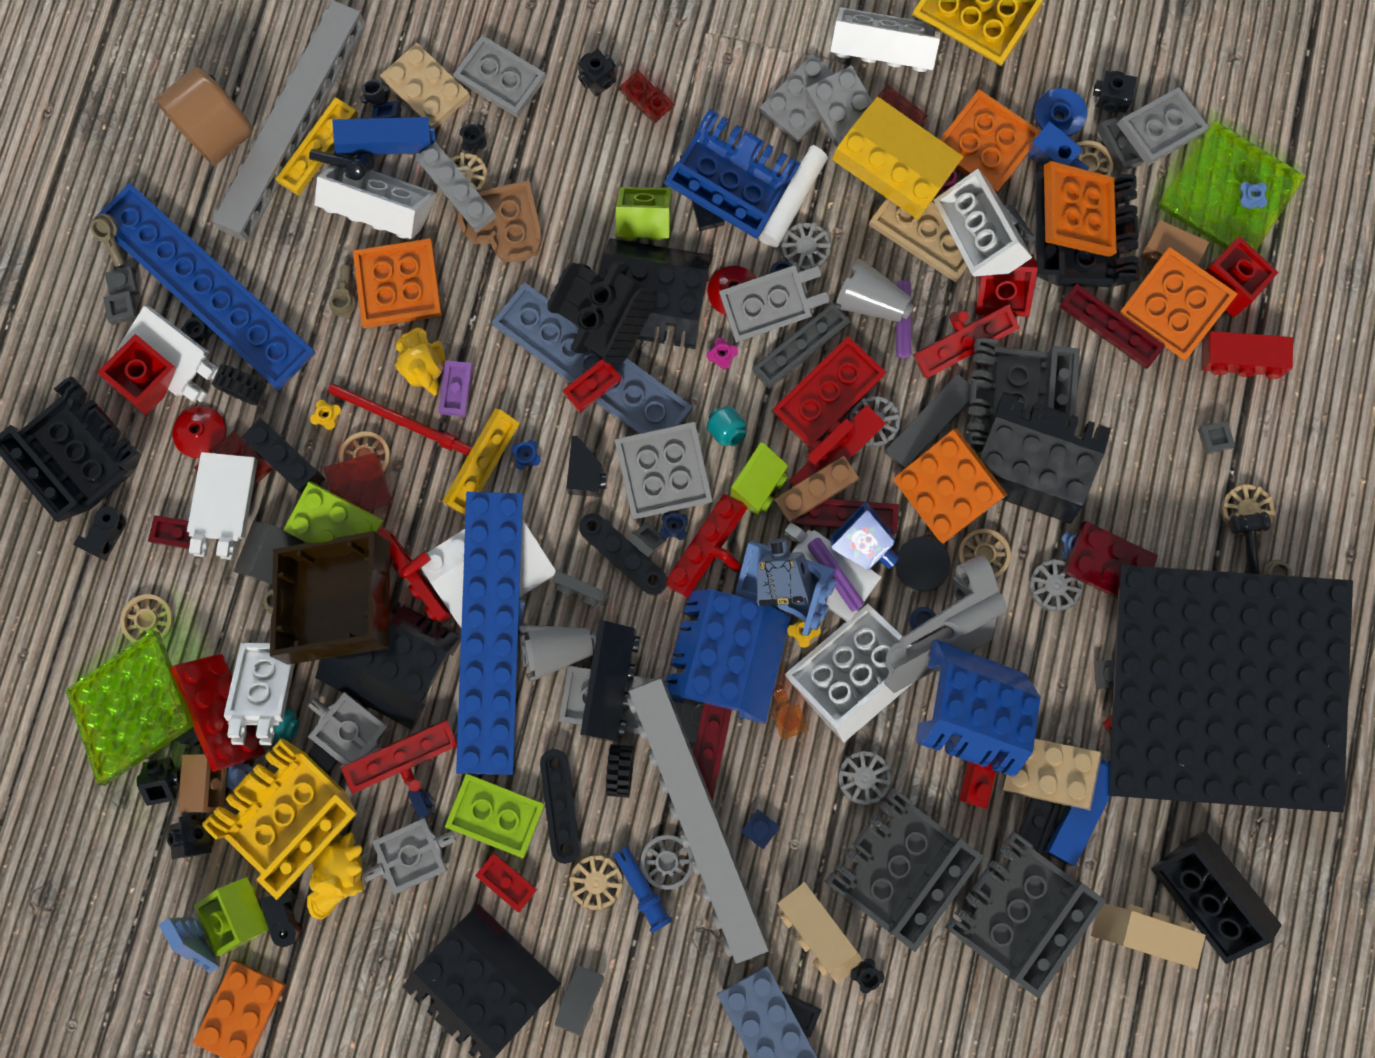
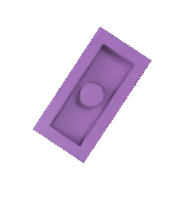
[438,360,474,417]

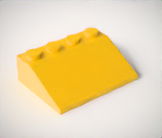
[912,0,1043,66]
[832,96,964,220]

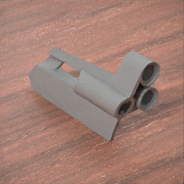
[884,555,1006,693]

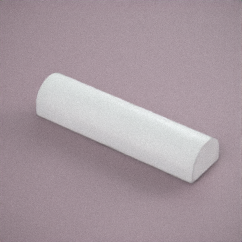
[759,145,828,247]

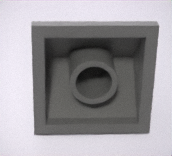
[233,521,304,585]

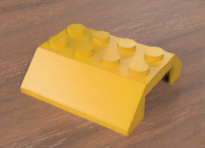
[202,738,357,900]

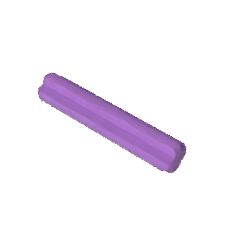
[896,280,911,358]
[808,537,864,612]

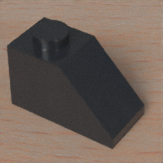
[566,435,608,497]

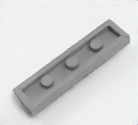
[415,142,497,233]

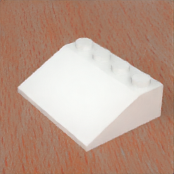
[421,519,556,627]
[784,604,913,743]

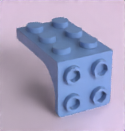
[735,540,836,636]

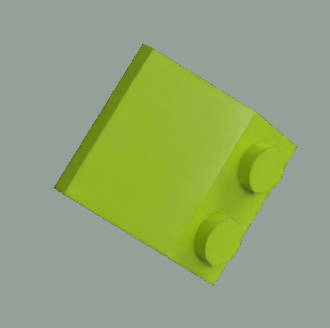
[616,187,672,241]
[731,442,789,516]
[193,877,269,958]

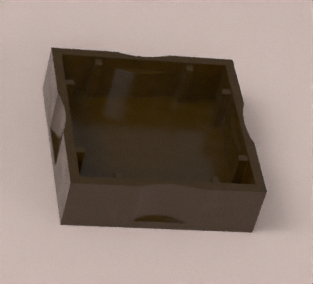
[270,531,390,665]

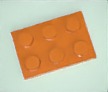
[193,960,286,1058]

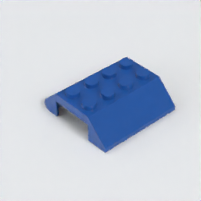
[664,109,801,239]
[666,589,790,724]
[916,639,1041,777]

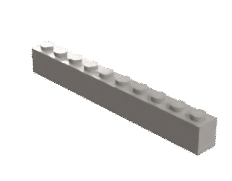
[212,0,366,243]
[627,677,769,964]

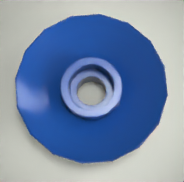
[1034,88,1087,137]

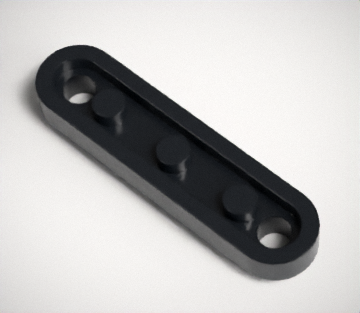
[579,513,667,596]
[540,749,580,864]

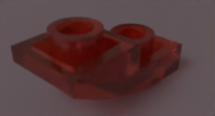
[619,70,675,123]

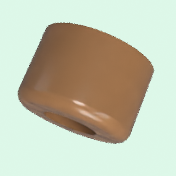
[154,67,253,167]

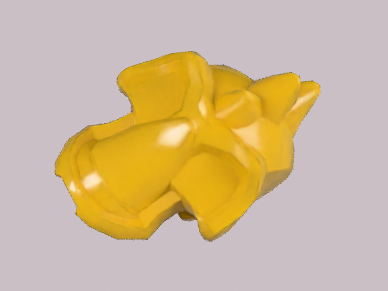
[394,328,446,396]
[307,832,364,919]

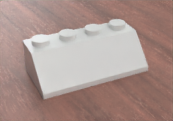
[830,7,940,72]
[314,165,436,239]
[933,169,1032,277]

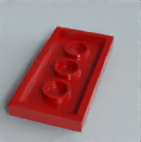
[772,336,887,448]
[169,654,265,772]

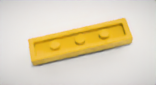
[275,97,359,196]
[442,408,520,516]

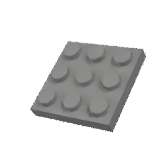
[614,421,713,520]

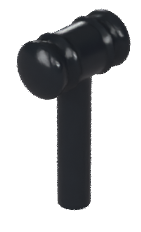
[309,149,375,180]
[1229,512,1271,574]

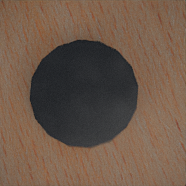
[895,536,951,592]

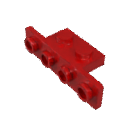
[790,405,885,486]

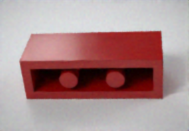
[1202,331,1293,379]

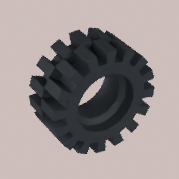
[211,364,266,405]
[606,744,634,798]

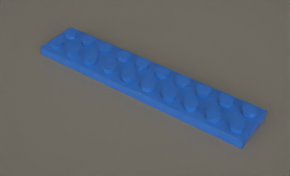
[92,183,316,391]
[456,492,523,775]

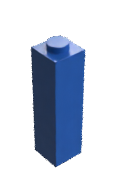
[332,117,435,156]
[1044,758,1111,866]

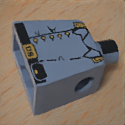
[757,538,815,606]

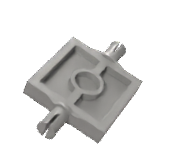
[308,692,389,765]
[363,818,457,895]

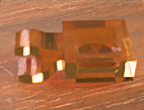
[772,688,809,740]

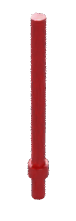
[328,383,473,456]

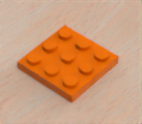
[939,89,1041,194]
[1044,161,1116,257]
[353,238,443,329]
[1119,247,1238,361]
[893,428,1008,544]

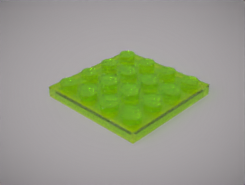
[1156,121,1306,251]
[65,630,195,786]

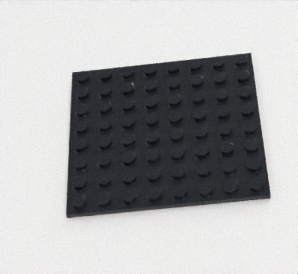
[1108,565,1353,813]

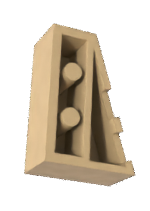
[777,882,863,984]
[1091,904,1206,969]

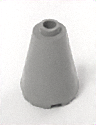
[836,258,915,322]
[519,625,596,681]

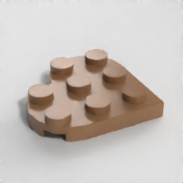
[458,180,542,262]

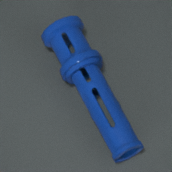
[613,846,674,934]

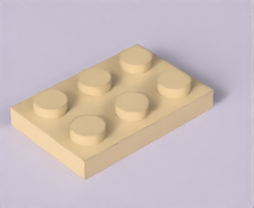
[379,43,471,129]
[1003,739,1102,811]

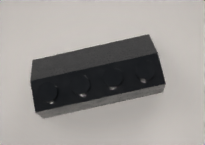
[580,620,641,743]
[1151,830,1282,964]

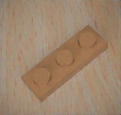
[774,456,859,524]

